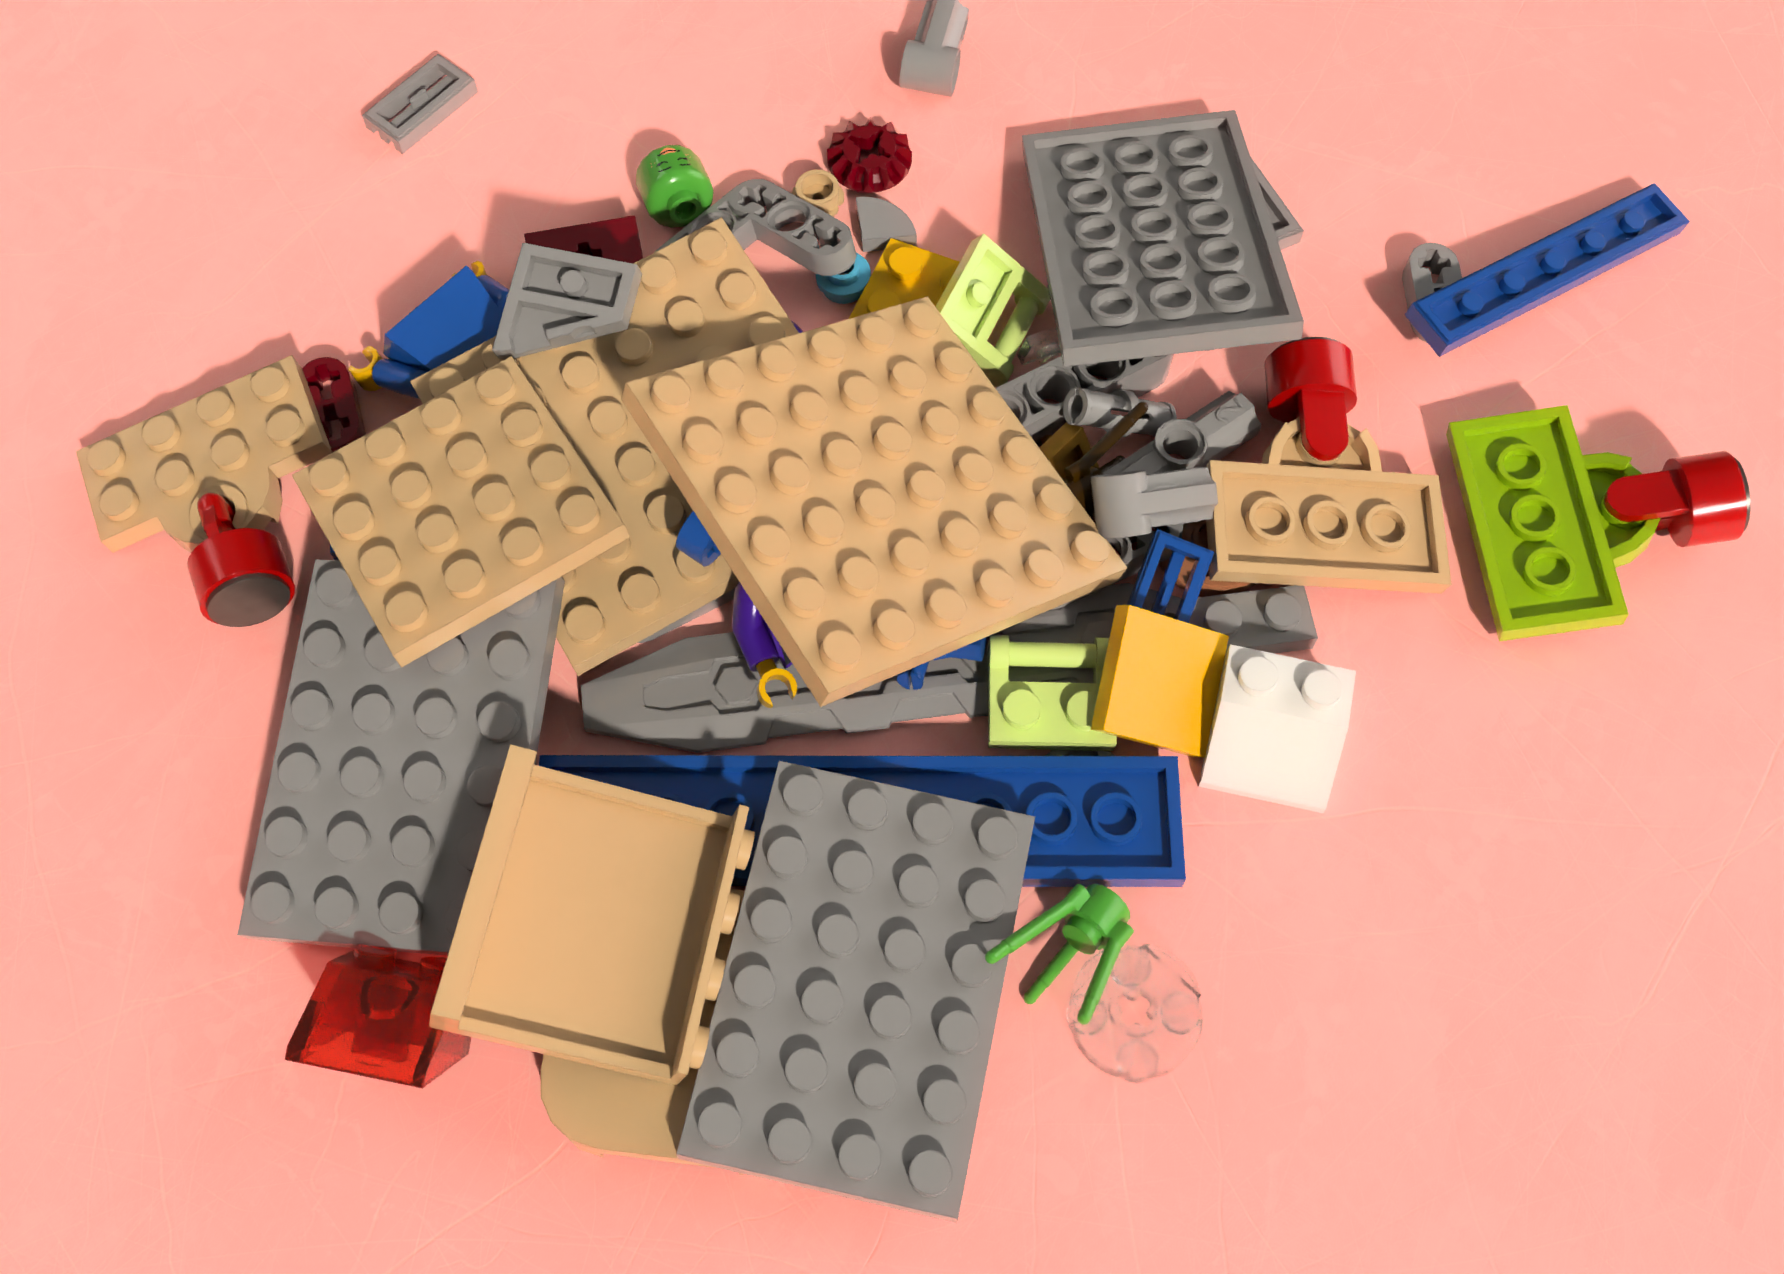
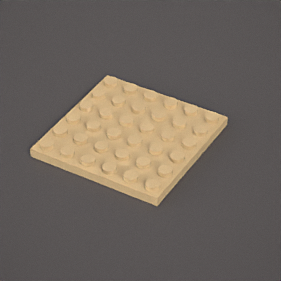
[410,217,799,676]
[621,296,1127,707]

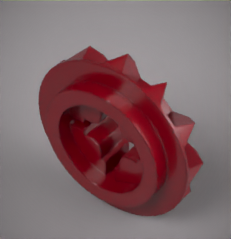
[827,117,912,193]

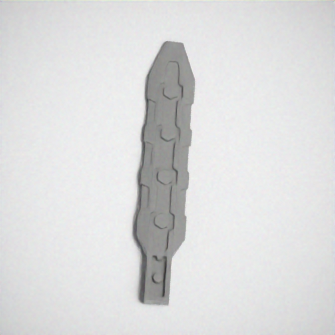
[581,583,1318,753]

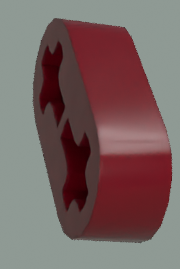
[302,357,366,453]

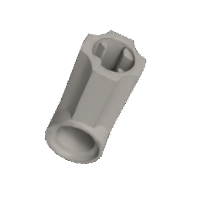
[899,0,969,97]
[1091,467,1218,539]

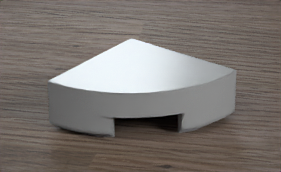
[856,197,917,252]

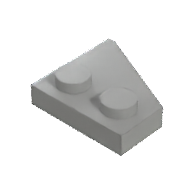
[492,243,642,360]

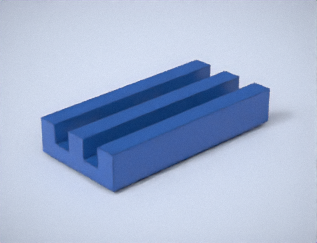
[1127,529,1214,623]

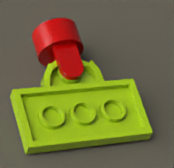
[1446,405,1751,641]

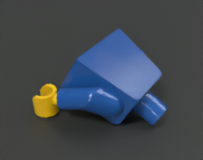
[348,261,509,399]

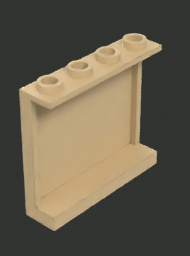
[429,744,755,1085]

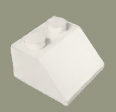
[1199,644,1356,813]

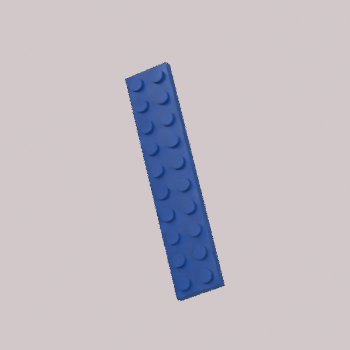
[539,755,1186,887]

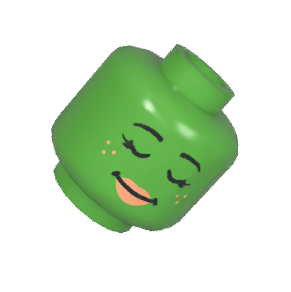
[635,145,714,228]

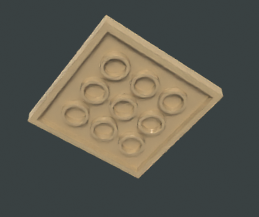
[292,356,630,668]

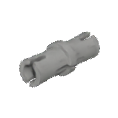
[1063,387,1177,437]

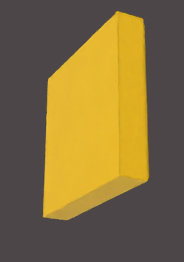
[1091,605,1229,758]

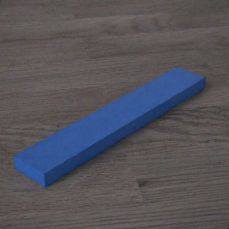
[1405,183,1690,357]

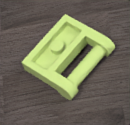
[935,233,1051,387]
[988,635,1117,751]

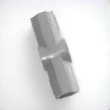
[1103,391,1262,474]

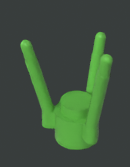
[985,884,1134,1025]

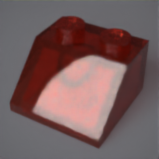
[285,944,472,1089]

